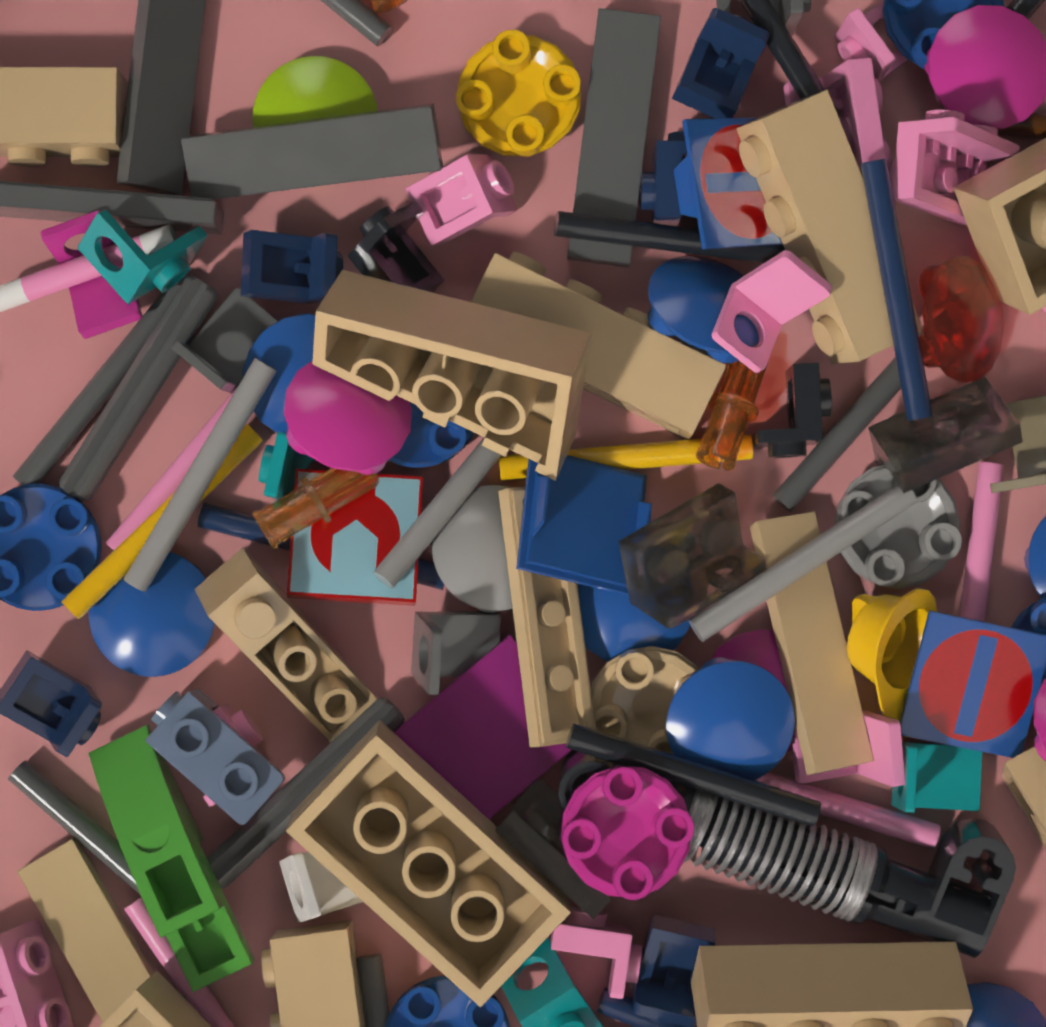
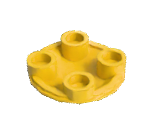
[456,30,581,157]

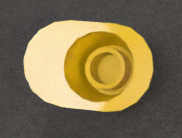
[846,588,937,721]

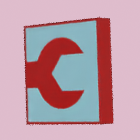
[287,469,423,606]

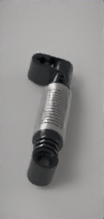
[558,750,1016,958]

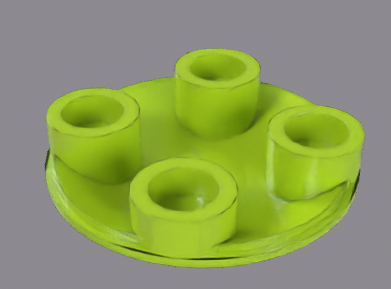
[252,56,378,127]

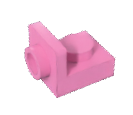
[405,154,517,246]

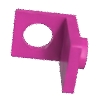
[40,210,143,339]

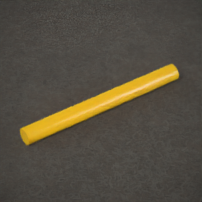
[61,424,263,620]
[499,434,753,480]

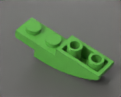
[88,724,255,992]

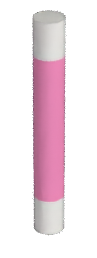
[0,224,177,312]

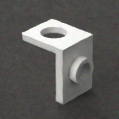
[279,852,363,923]

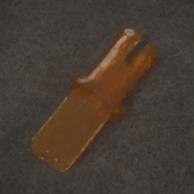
[696,360,769,471]
[252,468,380,549]

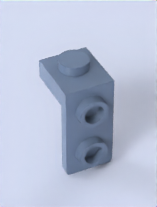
[145,689,285,825]

